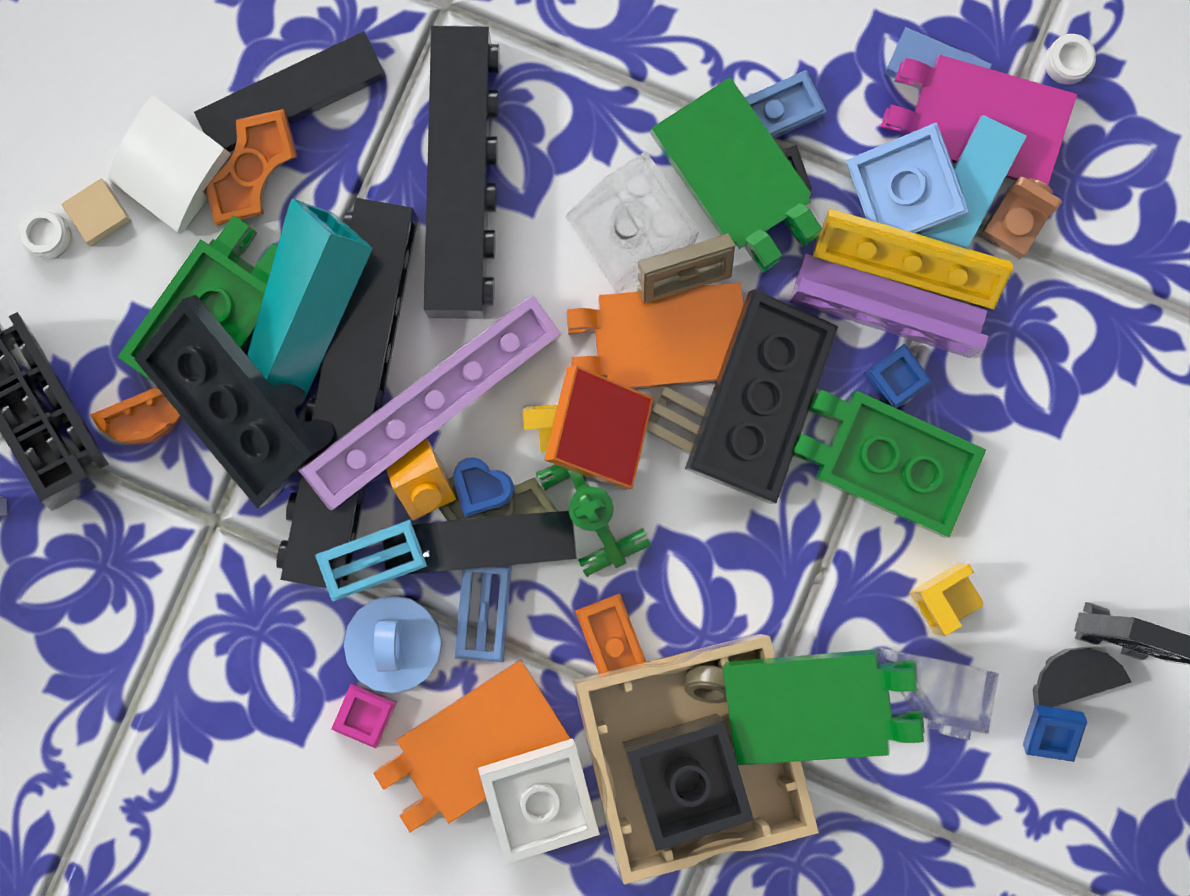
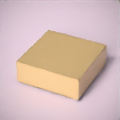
[61,178,132,246]

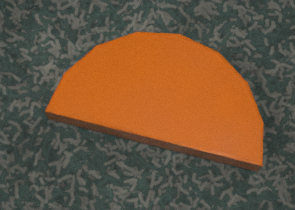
[90,387,181,445]

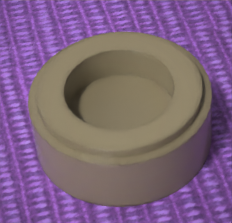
[684,666,727,703]

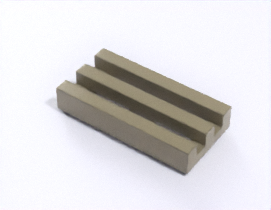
[637,234,735,304]
[646,386,707,454]

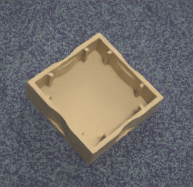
[573,634,819,885]

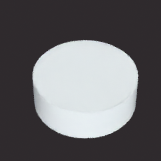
[1044,34,1096,85]
[18,209,71,259]

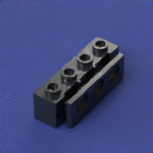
[0,312,109,511]

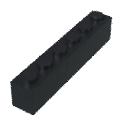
[424,26,500,319]

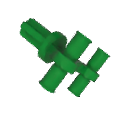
[536,464,652,577]

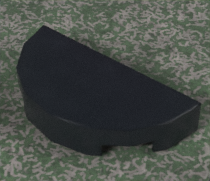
[1032,647,1132,707]

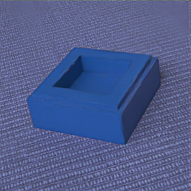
[863,344,933,409]
[1023,705,1087,762]

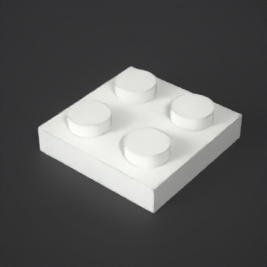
[478,738,600,865]

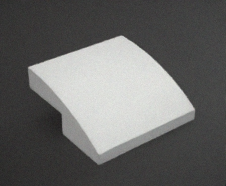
[107,94,231,234]

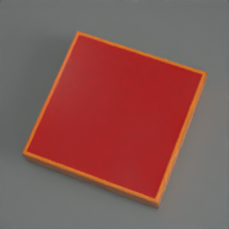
[544,365,654,490]

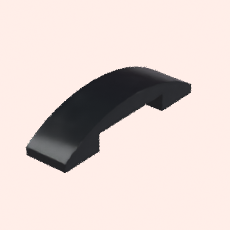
[382,511,577,575]

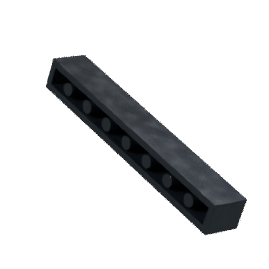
[276,198,418,588]

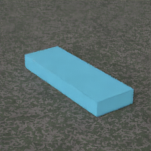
[919,115,1027,249]

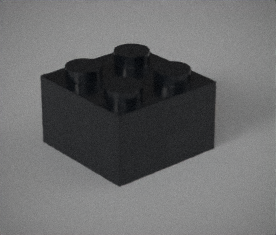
[623,713,754,851]

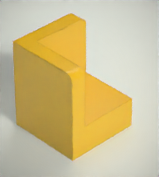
[909,563,983,636]

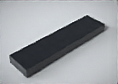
[194,31,387,152]

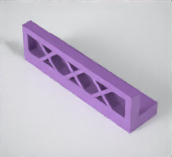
[789,254,989,358]

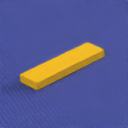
[813,208,1013,310]

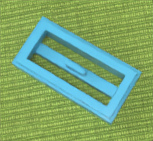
[315,520,427,602]

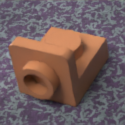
[980,177,1062,259]

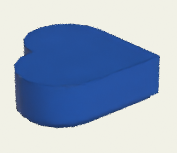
[453,457,515,518]

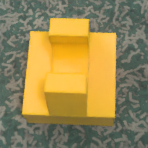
[523,404,558,453]

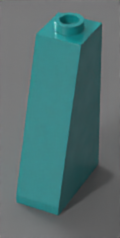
[247,199,373,402]

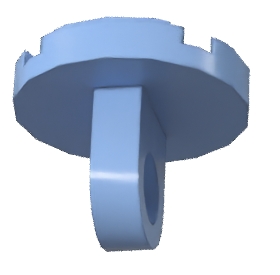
[344,595,443,694]

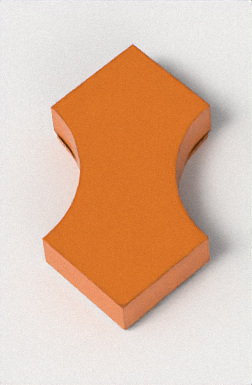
[205,109,298,225]

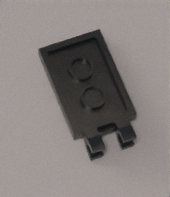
[1074,602,1190,666]

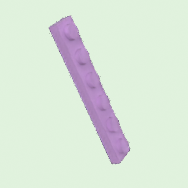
[299,295,561,510]

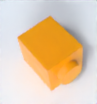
[386,438,456,521]

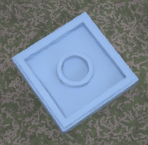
[846,122,970,234]

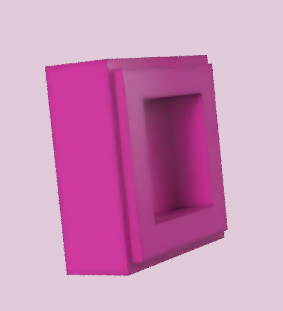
[331,683,397,749]

